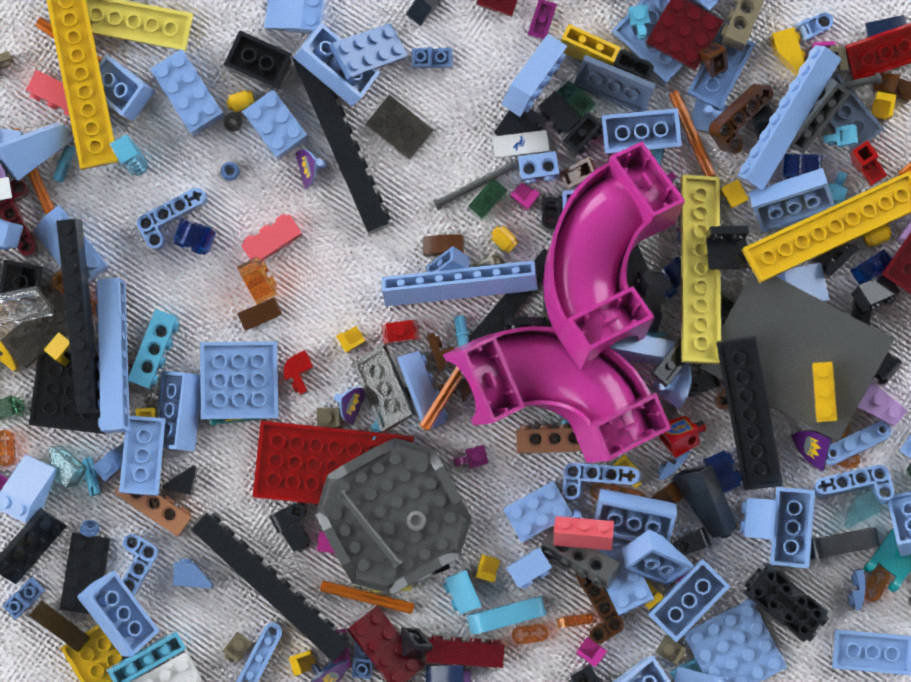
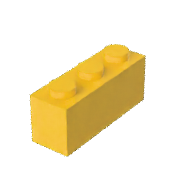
[560,24,621,66]
[812,362,837,422]

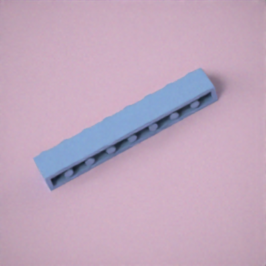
[737,45,841,190]
[382,261,538,307]
[95,277,130,434]

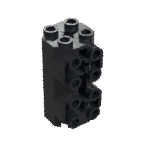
[741,562,829,642]

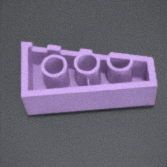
[856,381,908,427]

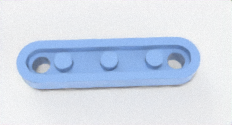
[826,421,891,466]
[236,622,283,682]

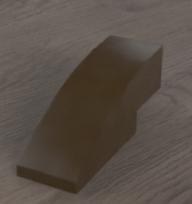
[29,600,91,653]

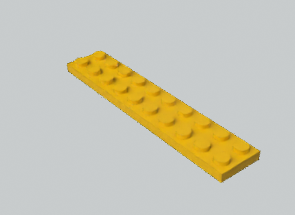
[46,0,119,170]
[742,171,911,283]

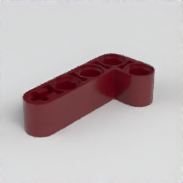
[0,180,39,257]

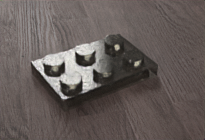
[366,94,434,160]

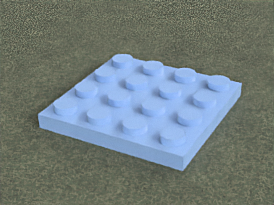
[611,0,690,84]
[200,341,278,419]
[683,599,787,682]

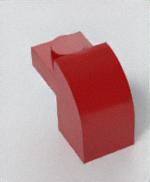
[850,140,887,187]
[283,350,314,395]

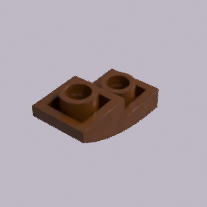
[423,234,464,257]
[237,297,282,331]

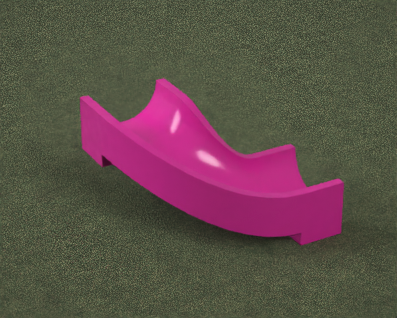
[543,141,685,371]
[443,326,671,463]

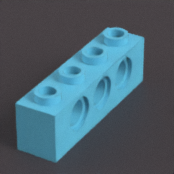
[110,134,149,176]
[128,309,180,389]
[106,631,186,682]

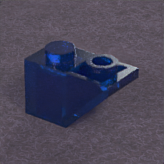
[850,249,892,285]

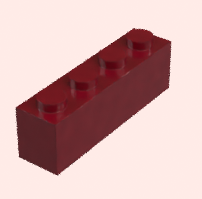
[426,635,505,668]

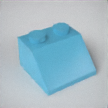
[443,569,481,614]

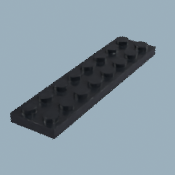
[716,336,783,490]

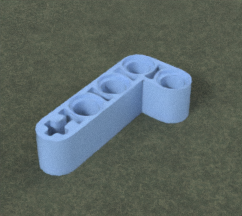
[137,188,207,250]
[563,463,641,500]
[813,465,894,504]
[122,534,159,597]

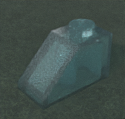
[48,445,88,488]
[843,488,883,528]

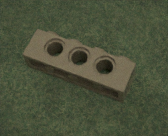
[721,0,764,52]

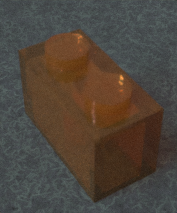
[237,256,278,305]

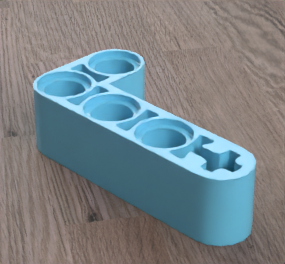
[466,596,547,634]

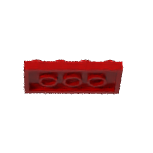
[844,23,911,80]

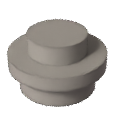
[406,511,426,531]

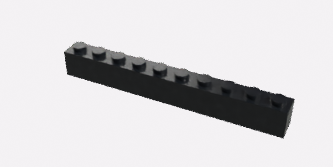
[293,58,391,235]
[56,219,100,414]
[191,512,350,662]

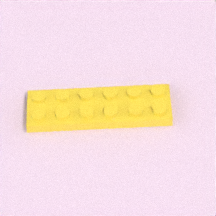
[86,0,194,52]

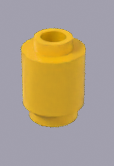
[226,90,255,113]
[491,225,519,253]
[863,225,892,247]

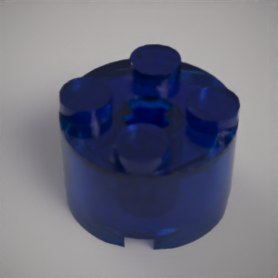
[173,217,217,255]

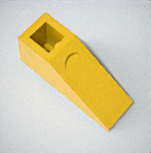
[769,27,806,77]

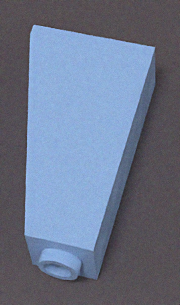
[0,122,73,181]
[609,336,676,365]

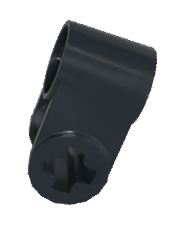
[541,195,562,232]
[687,371,720,397]
[269,502,307,533]
[673,527,712,555]

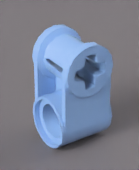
[794,12,833,43]

